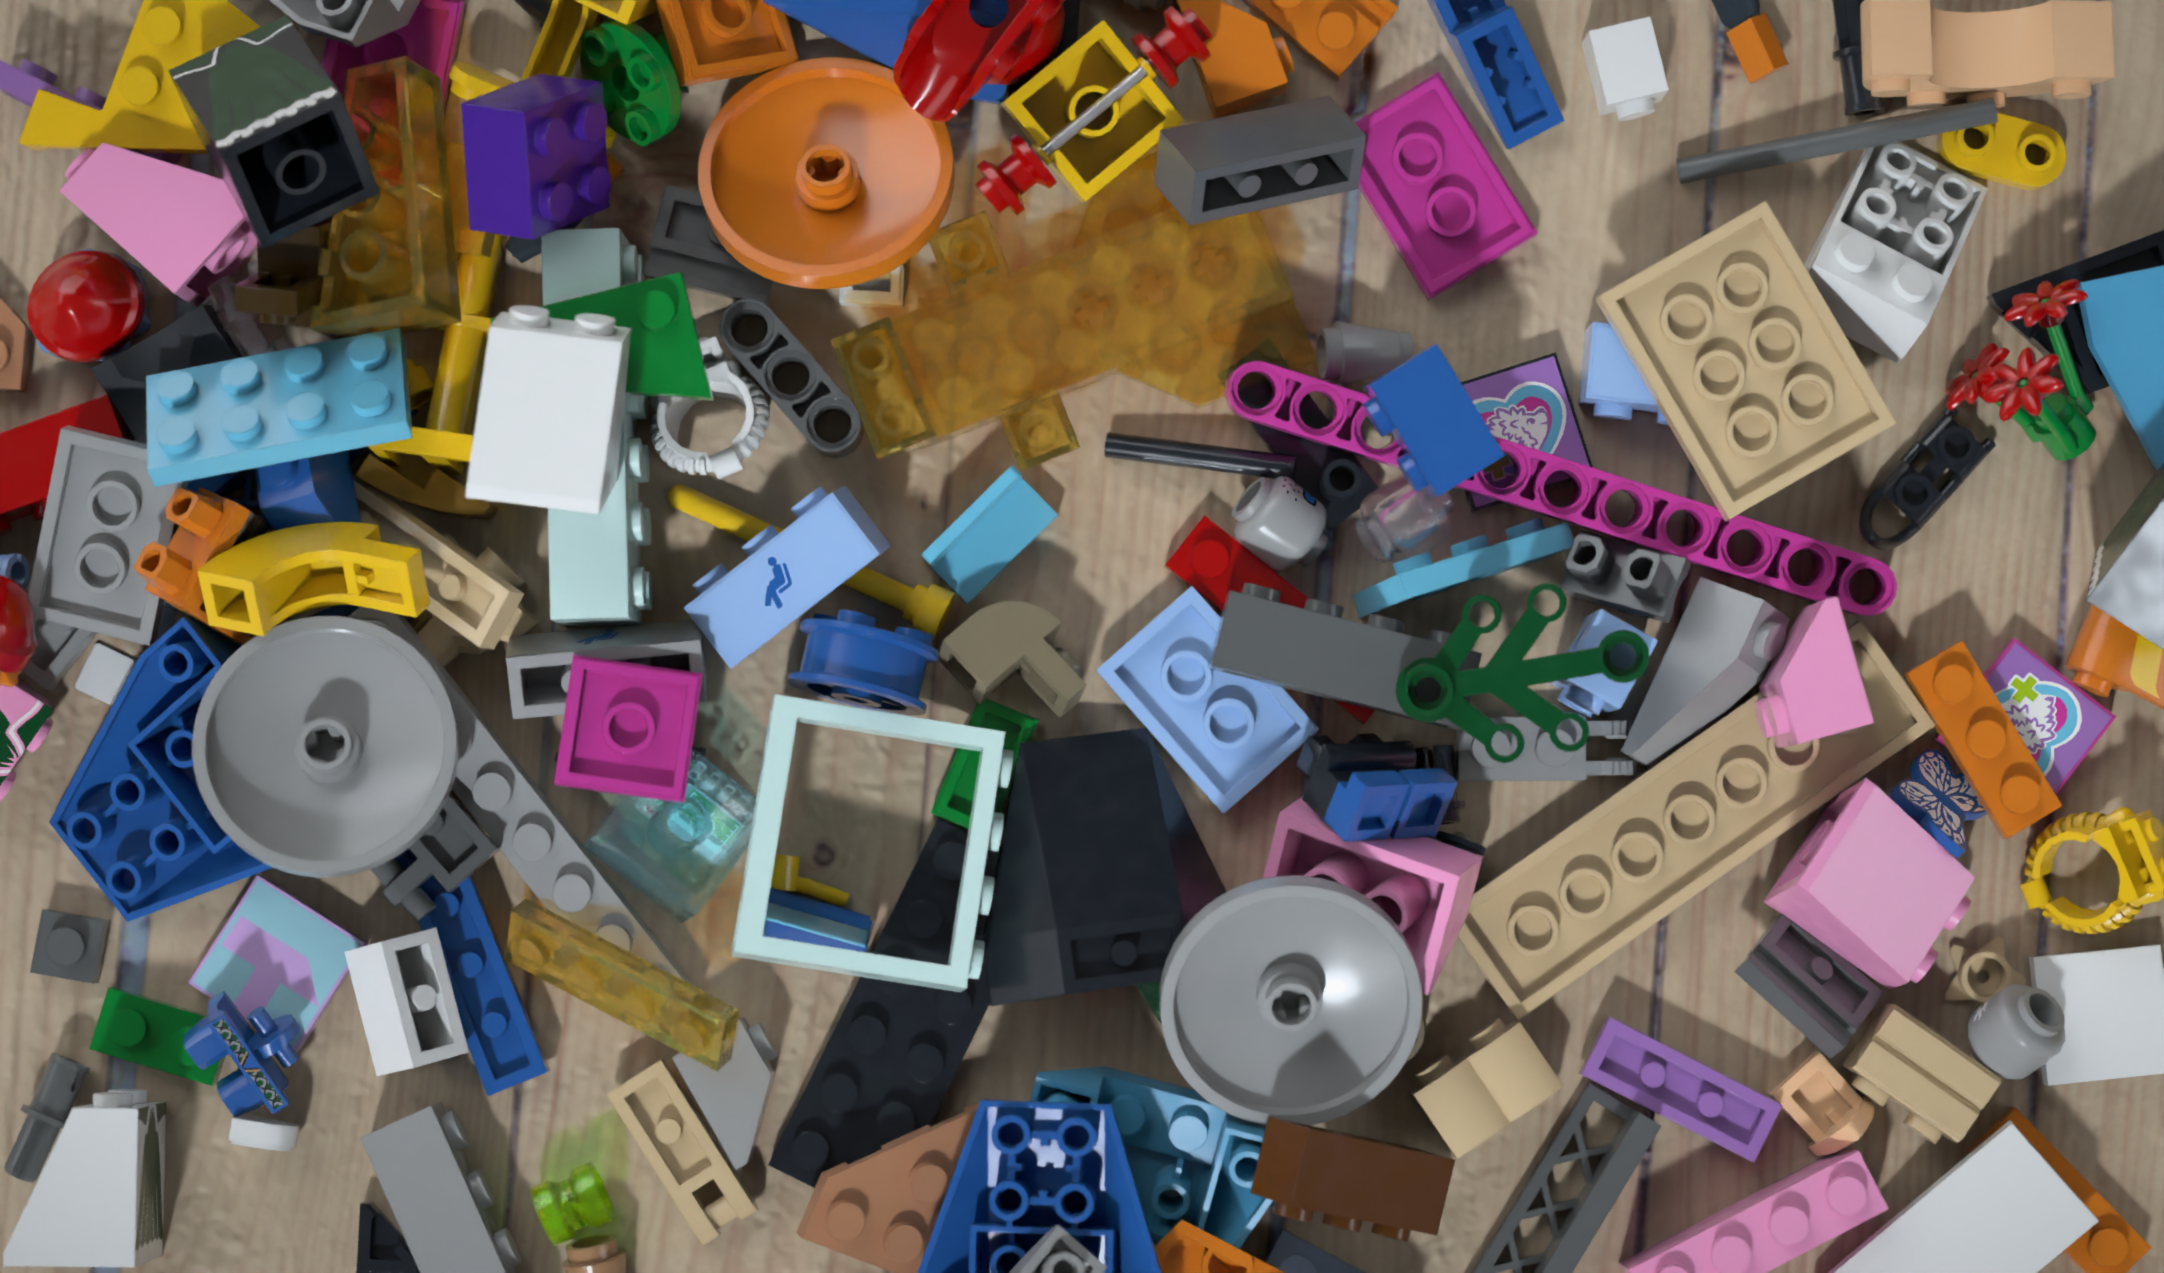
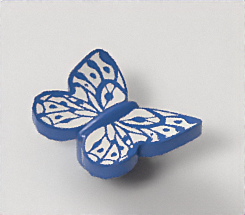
[1891,749,1987,858]

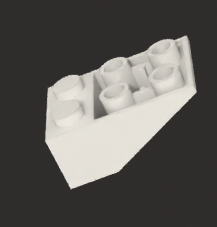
[1804,142,1988,364]

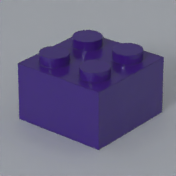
[461,74,611,240]

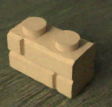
[1843,1003,2002,1144]

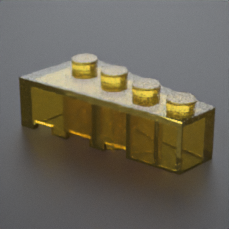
[310,56,462,340]

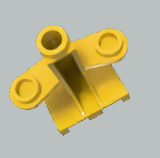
[448,0,658,149]
[368,229,503,476]

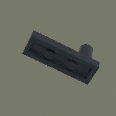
[1217,340,1381,531]

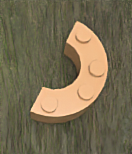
[1860,0,2115,110]

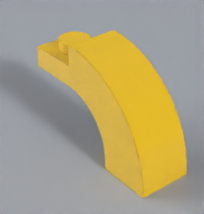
[197,522,430,636]

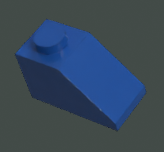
[254,450,361,531]

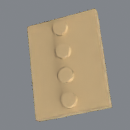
[1596,201,1897,522]

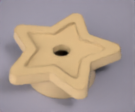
[1944,937,2026,1008]

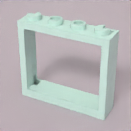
[731,694,1014,992]

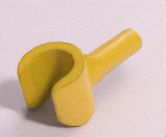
[770,854,850,908]

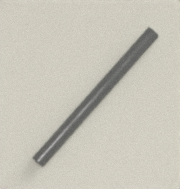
[1676,98,1997,184]

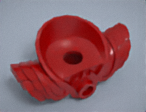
[893,0,1066,123]

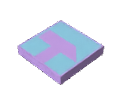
[188,875,368,1052]

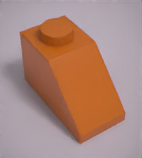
[1172,0,1294,118]

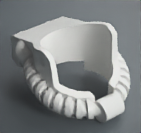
[650,336,770,480]

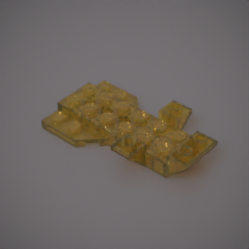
[830,151,1317,472]

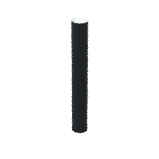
[1105,432,1297,480]

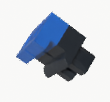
[1296,733,1458,842]

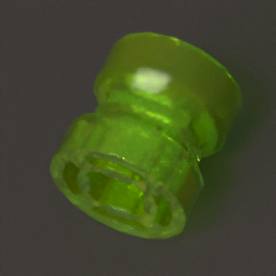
[530,1161,616,1246]

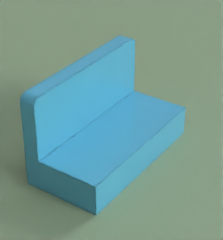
[921,465,1058,605]

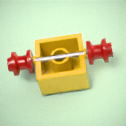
[975,6,1213,216]

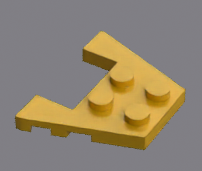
[18,0,261,154]

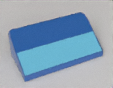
[763,888,875,953]

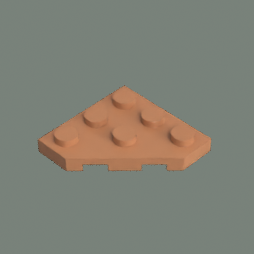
[796,1098,990,1273]

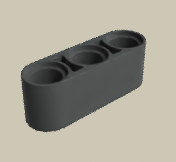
[720,298,864,458]

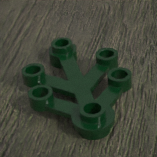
[1396,583,1649,763]

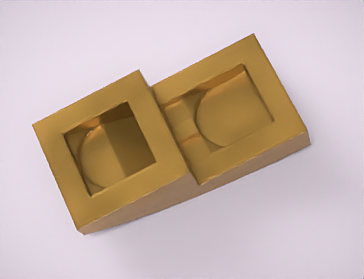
[355,454,499,519]

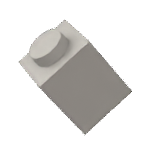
[672,1017,778,1170]

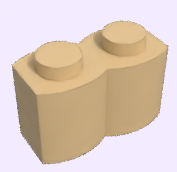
[1410,1018,1563,1159]

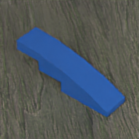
[1427,0,1565,150]

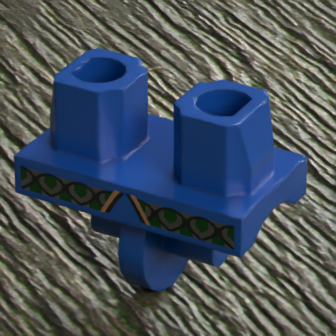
[183,991,301,1117]

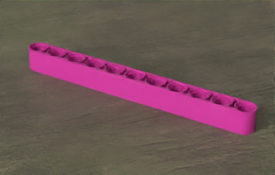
[1224,361,1897,616]

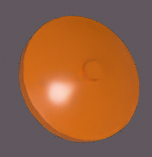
[698,57,955,289]

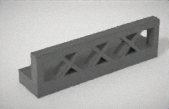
[1471,1082,1661,1273]

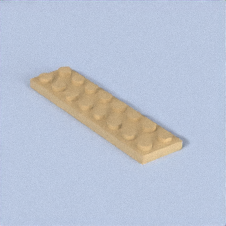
[1457,621,1935,1020]

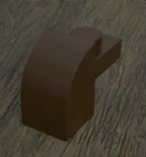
[234,214,341,328]

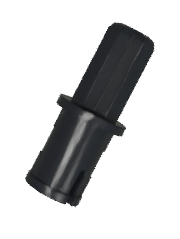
[1832,0,1885,116]

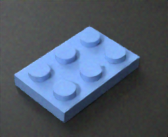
[1096,586,1319,814]

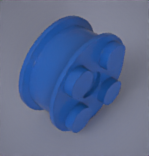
[787,610,939,715]

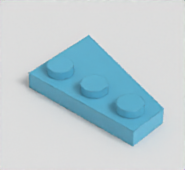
[1352,518,1574,619]

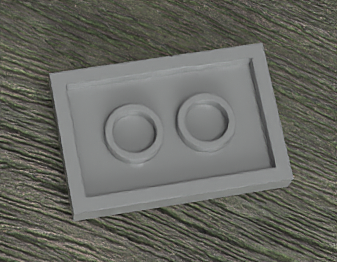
[28,425,188,646]

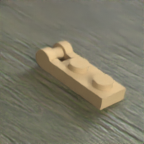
[606,1059,759,1245]

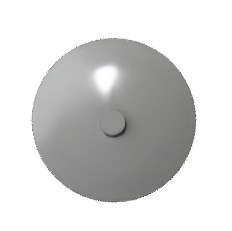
[192,616,459,877]
[1159,876,1422,1125]

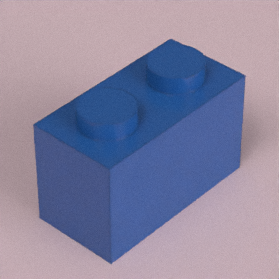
[1362,344,1505,497]

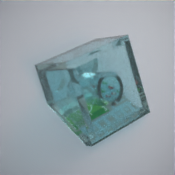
[581,748,756,923]

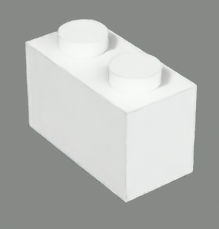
[344,927,469,1076]

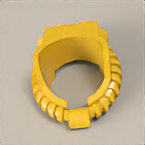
[2019,807,2164,934]

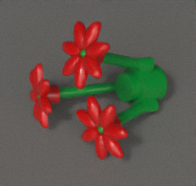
[1945,279,2097,461]

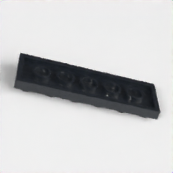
[768,819,999,1188]

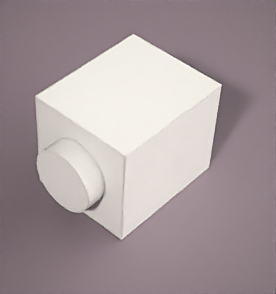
[1581,16,1669,121]

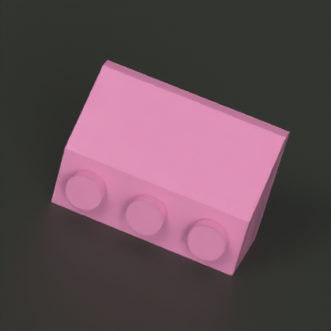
[1263,795,1483,995]

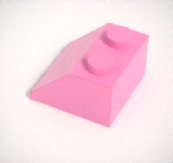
[1754,596,1874,748]

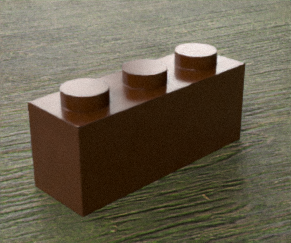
[1250,1116,1455,1242]

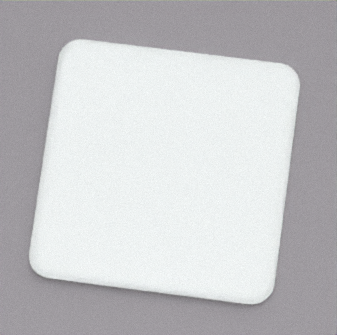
[75,643,137,706]

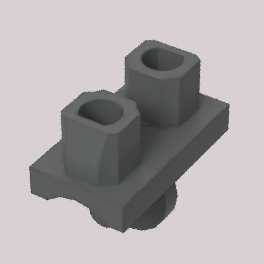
[1559,531,1691,623]

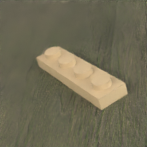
[352,472,524,650]

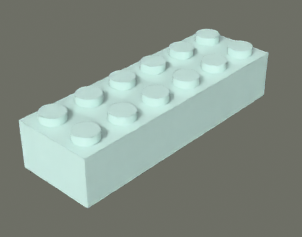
[541,228,653,627]

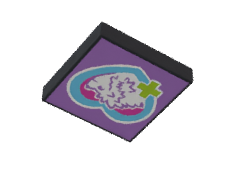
[1461,352,1593,513]

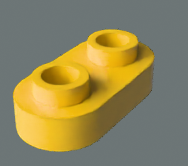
[1937,113,2067,190]

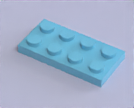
[146,328,412,487]

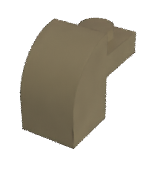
[938,601,1087,718]

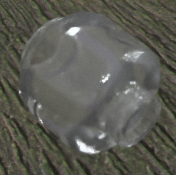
[1355,474,1454,565]

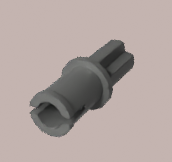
[5,1052,91,1183]

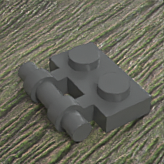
[370,793,500,923]

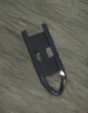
[1859,407,1996,550]

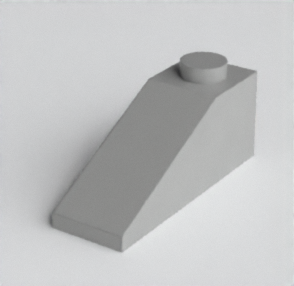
[1621,577,1790,768]

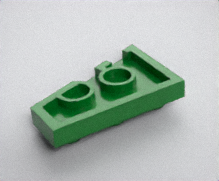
[490,272,714,401]

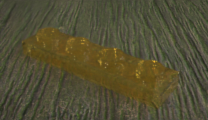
[505,898,740,1072]

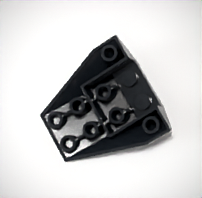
[982,728,1227,1007]

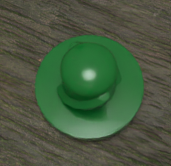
[580,19,689,146]

